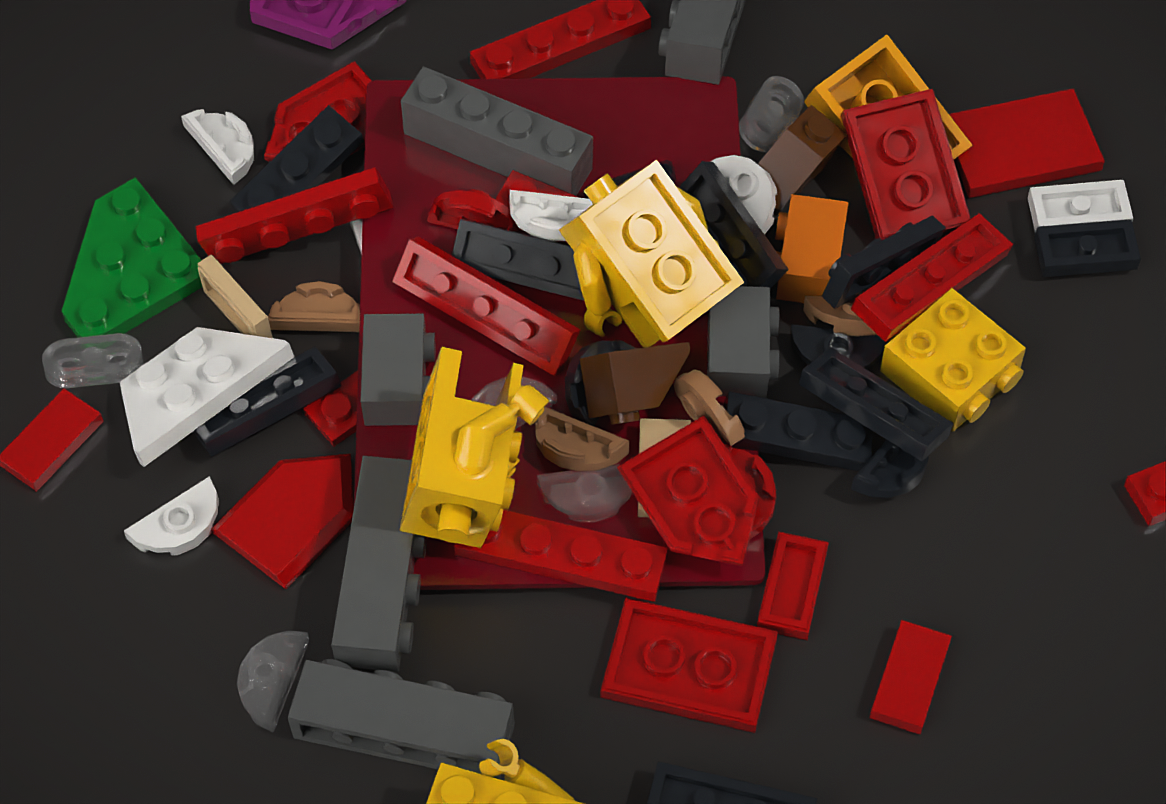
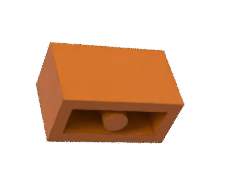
[775,194,848,303]

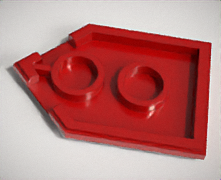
[264,61,372,161]
[617,415,759,566]
[211,453,354,589]

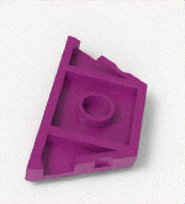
[250,0,407,50]

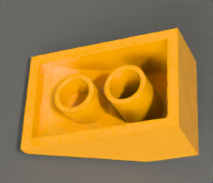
[804,35,972,159]

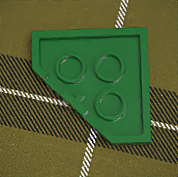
[62,177,202,354]

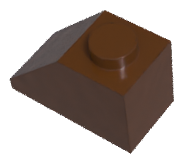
[758,105,848,216]
[580,342,690,425]

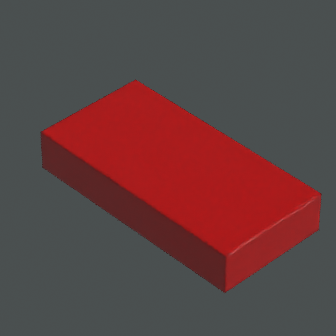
[0,388,104,492]
[757,532,829,640]
[870,620,952,735]

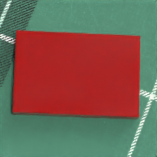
[840,88,971,240]
[949,89,1105,198]
[601,598,778,733]

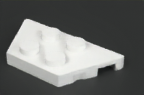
[120,327,294,467]

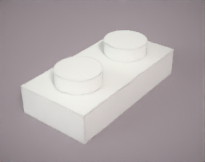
[1027,180,1133,232]

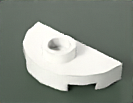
[181,109,254,185]
[711,155,777,235]
[509,190,593,241]
[124,476,219,555]

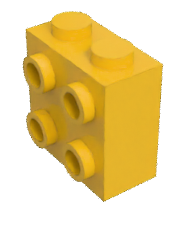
[880,288,1026,432]

